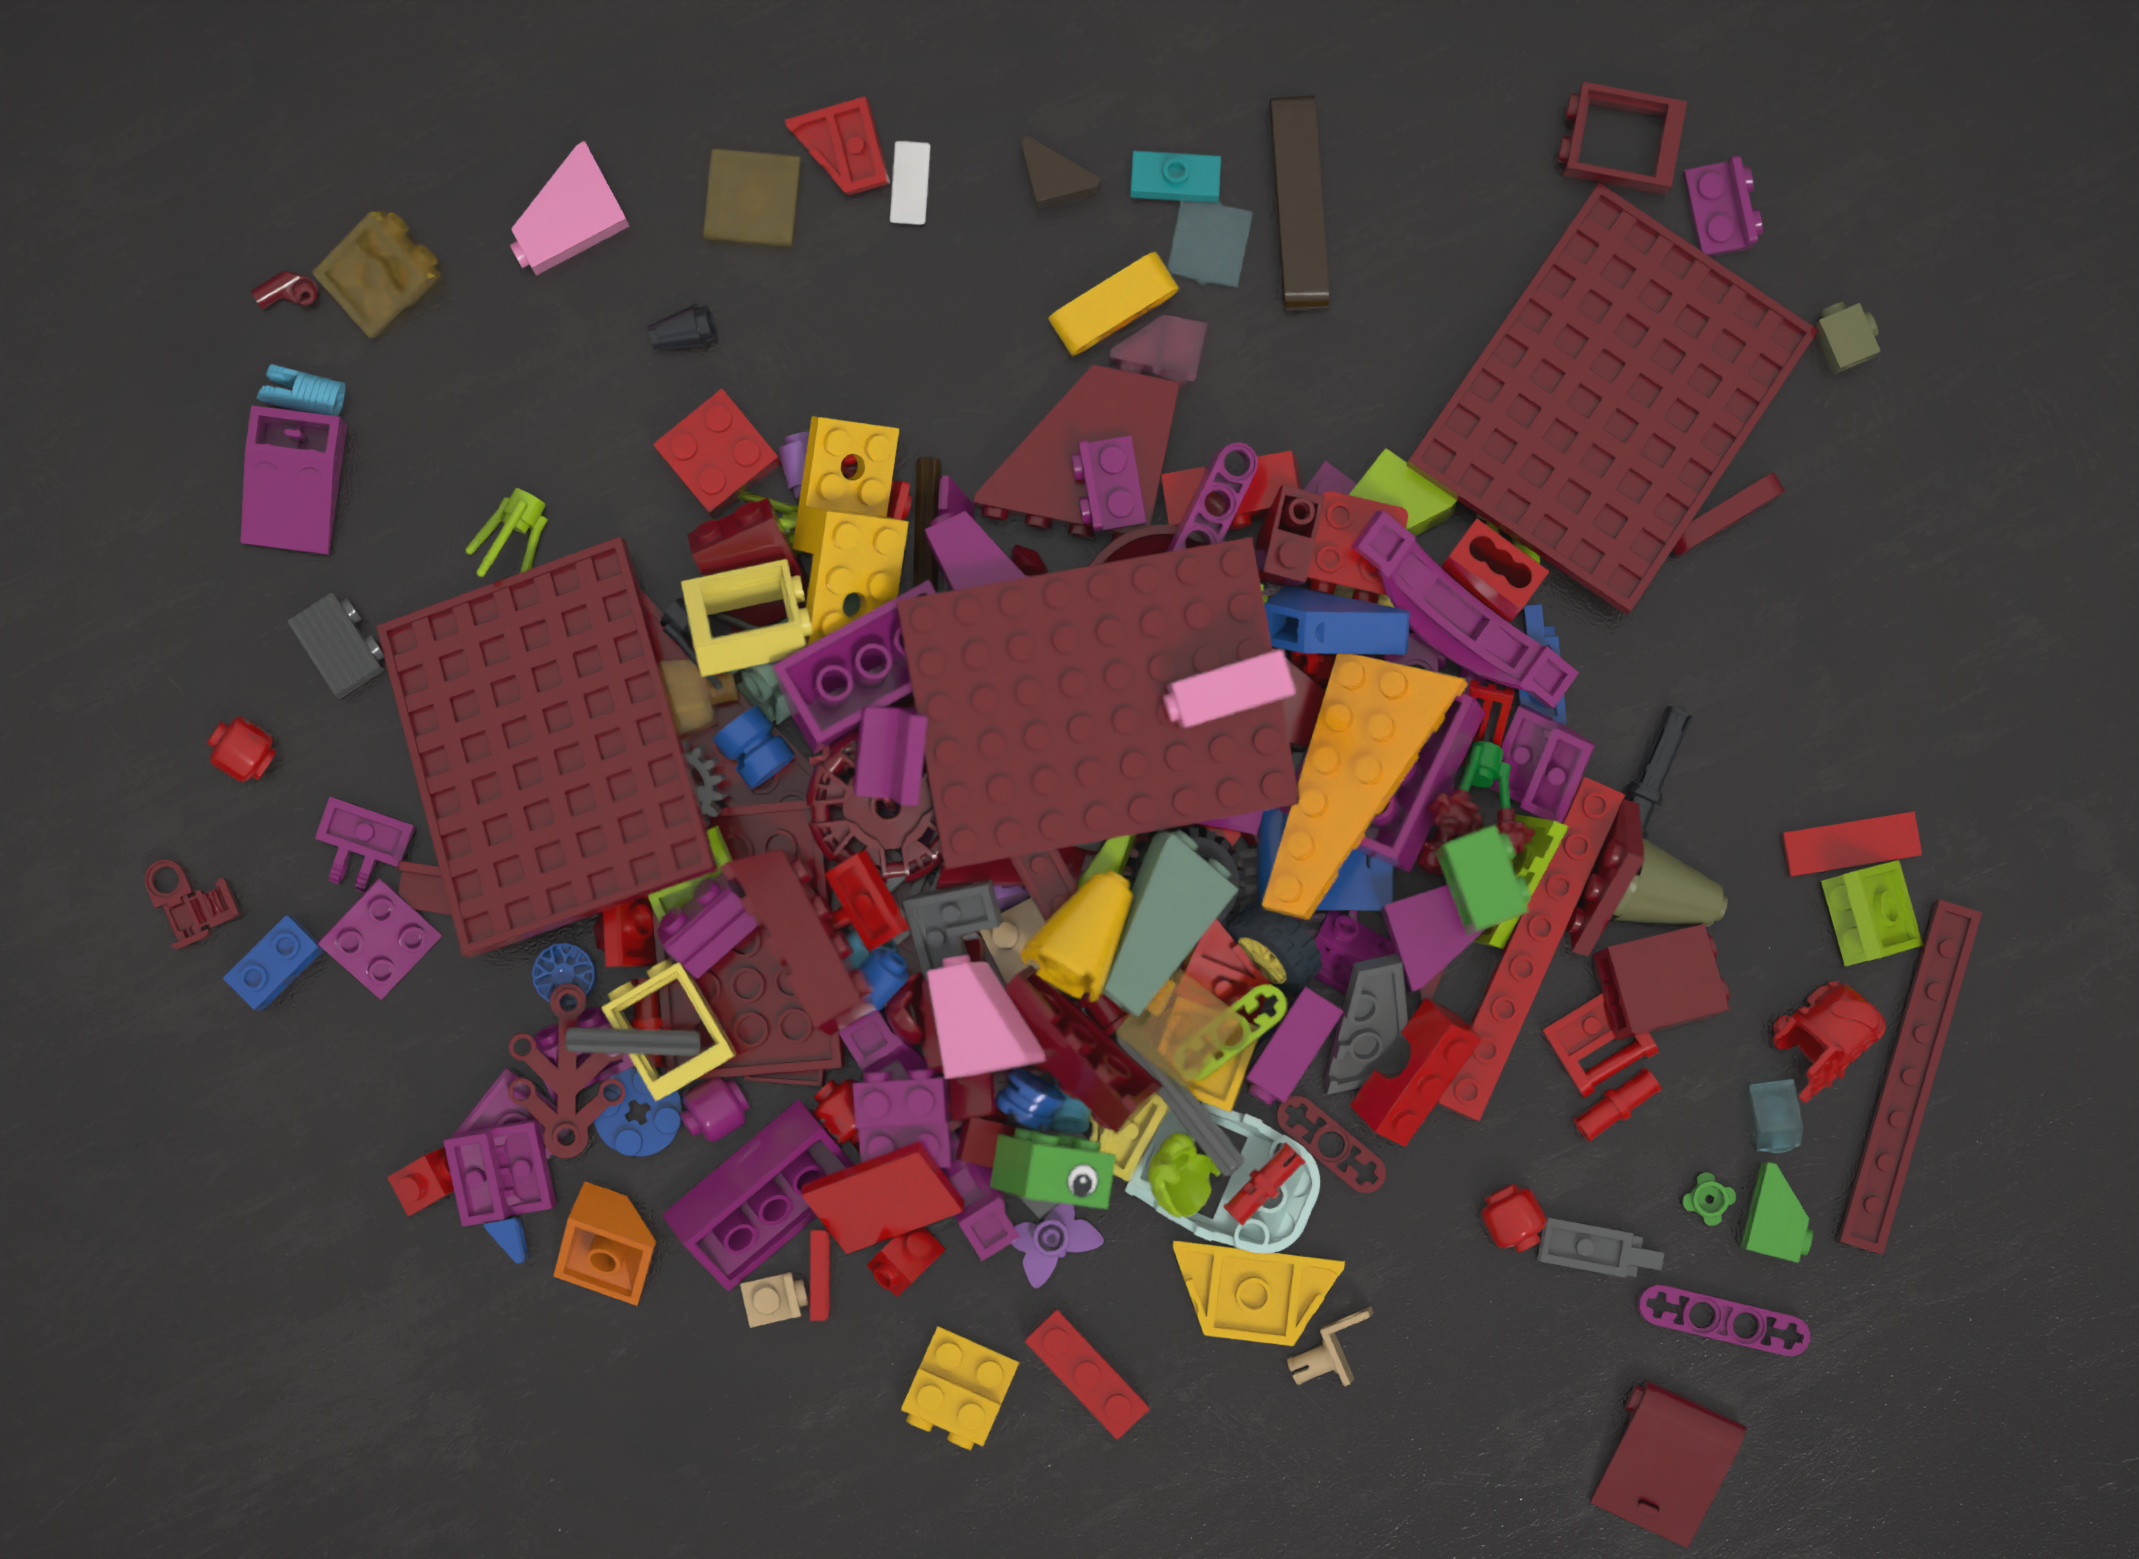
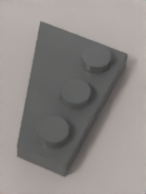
[1323,954,1411,1095]

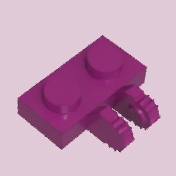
[315,797,416,893]

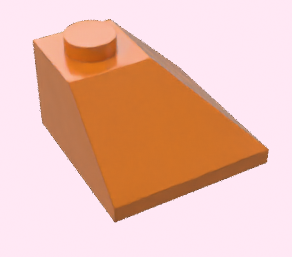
[553,1181,656,1306]

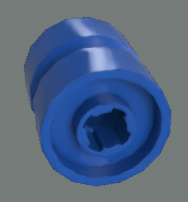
[712,705,796,790]

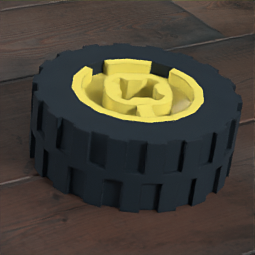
[1225,900,1323,997]

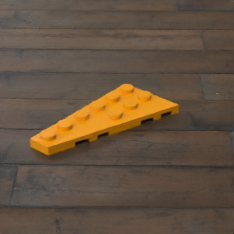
[1262,654,1468,920]

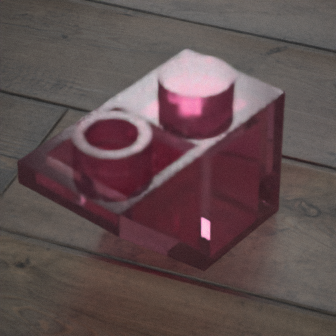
[1109,315,1207,386]

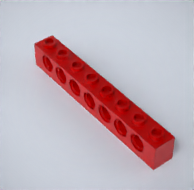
[1436,776,1625,1121]

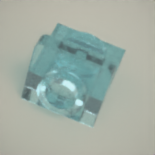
[1749,1079,1804,1153]

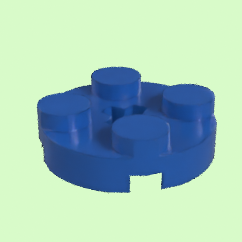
[594,1068,683,1157]

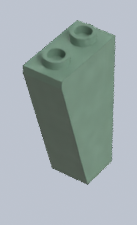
[1102,830,1238,1017]

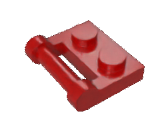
[1541,992,1659,1099]

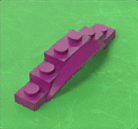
[1351,511,1579,708]
[838,1010,1020,1261]

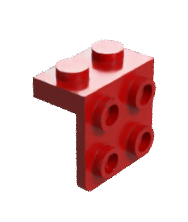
[1306,491,1408,604]

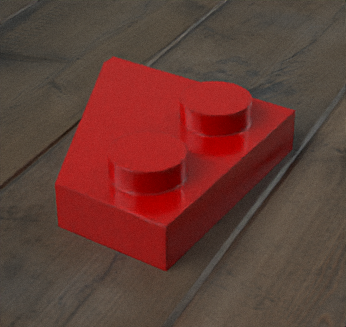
[1173,919,1272,1025]

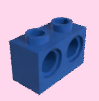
[223,915,324,1011]

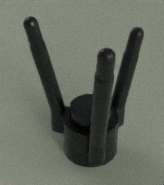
[660,598,760,690]

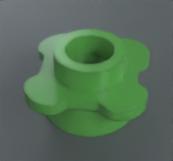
[1682,1172,1736,1226]

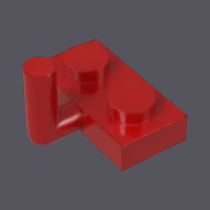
[825,850,910,952]

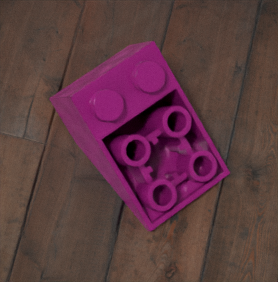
[240,405,347,555]

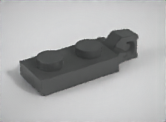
[1536,1217,1664,1278]

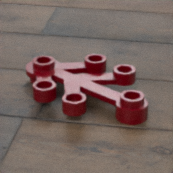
[508,982,626,1158]

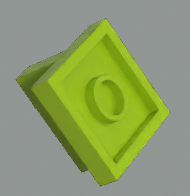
[1821,860,1923,966]

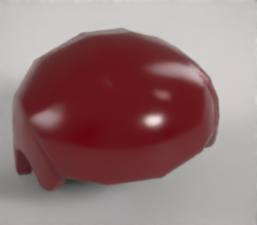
[885,972,926,1045]

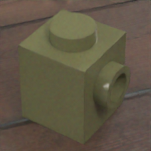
[1813,301,1881,375]

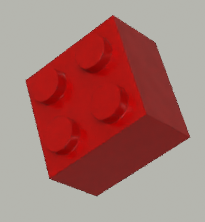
[653,389,781,519]

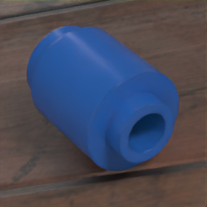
[856,948,909,1015]

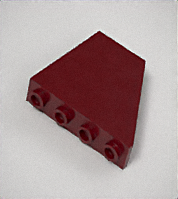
[974,365,1180,541]

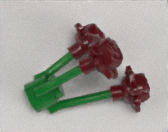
[1416,741,1535,876]

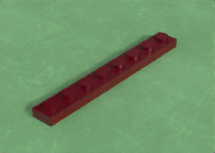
[1837,900,1982,1255]

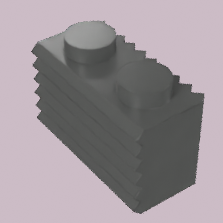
[287,593,385,699]

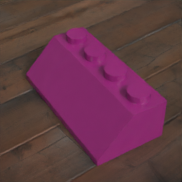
[772,580,937,754]
[662,1099,856,1292]

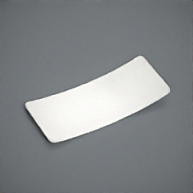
[890,141,930,224]

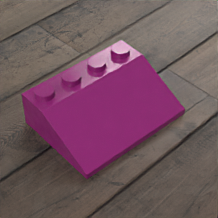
[1279,654,1486,873]

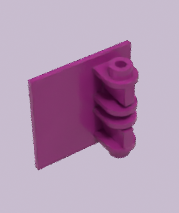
[317,878,443,1000]

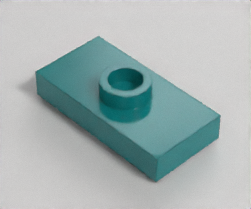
[1130,151,1221,203]

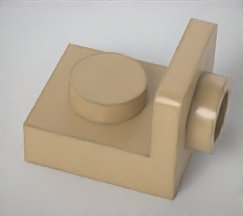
[740,1271,809,1328]

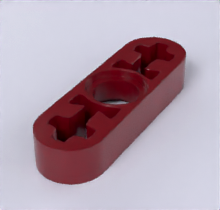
[1672,472,1786,557]
[1276,1096,1386,1193]

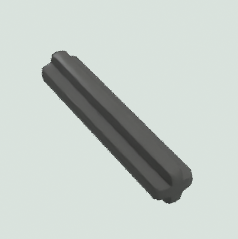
[565,1027,700,1056]

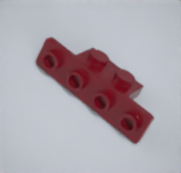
[920,939,996,1121]

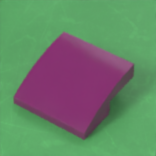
[1488,704,1596,824]
[443,1119,556,1227]

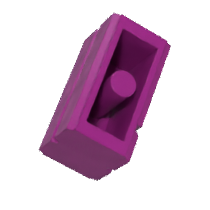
[656,871,759,979]

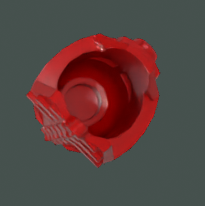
[1773,981,1886,1103]

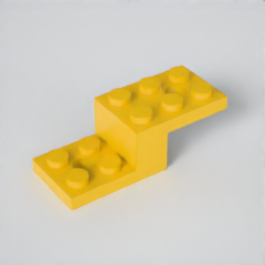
[792,416,908,645]

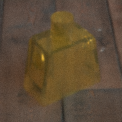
[660,660,739,739]

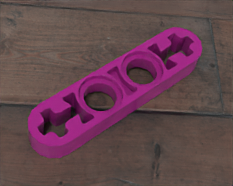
[1637,1284,1810,1356]

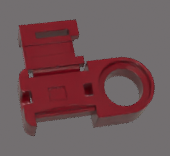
[145,860,242,950]

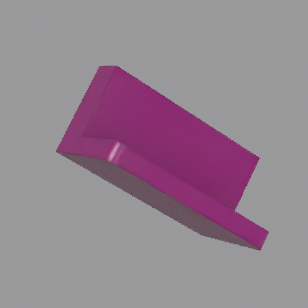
[853,706,928,806]

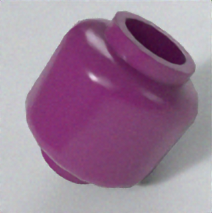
[679,1077,749,1142]

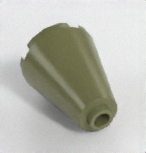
[1610,838,1728,927]

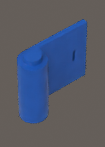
[1257,808,1394,911]

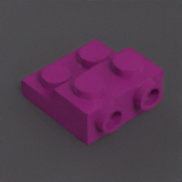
[853,1069,953,1168]

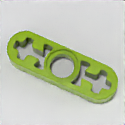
[1174,985,1288,1081]

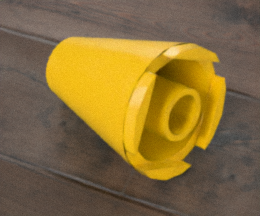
[1019,871,1133,1001]

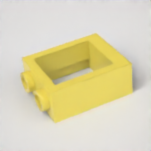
[681,559,813,677]
[601,959,738,1101]

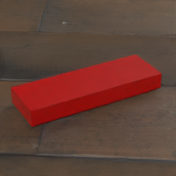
[1781,811,1922,877]

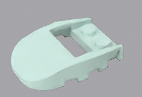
[1125,1102,1320,1253]

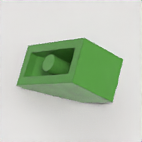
[1740,1162,1813,1263]

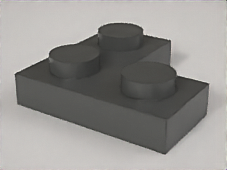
[903,880,1003,980]

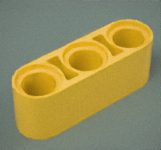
[1048,251,1180,356]

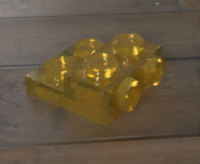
[312,210,441,338]

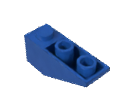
[1265,585,1410,655]

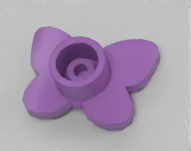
[1012,1203,1104,1288]

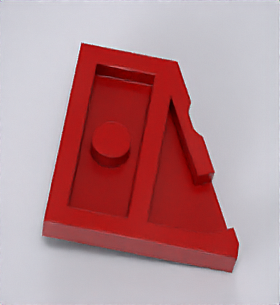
[785,96,890,195]

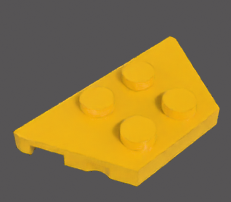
[1173,1240,1345,1346]

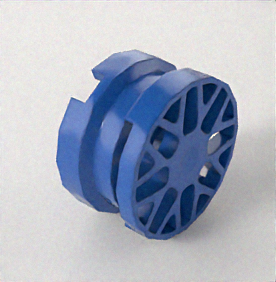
[532,943,598,1006]
[995,1068,1066,1131]

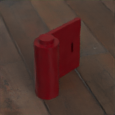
[1590,1380,1746,1549]

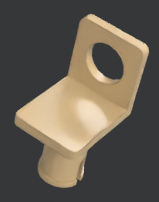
[1287,1307,1374,1386]

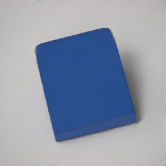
[483,1217,529,1264]

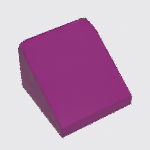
[938,475,974,520]

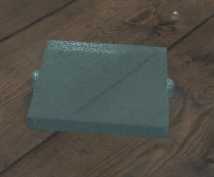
[1167,201,1253,288]

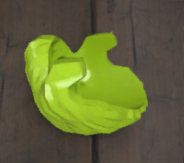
[1148,1133,1221,1218]

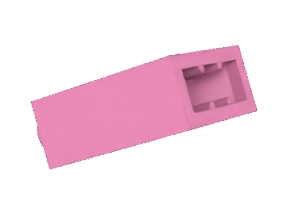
[510,141,629,276]
[1163,650,1296,728]
[927,955,1046,1079]

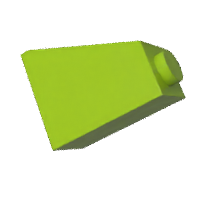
[1349,448,1457,536]

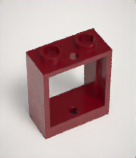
[1557,82,1687,196]

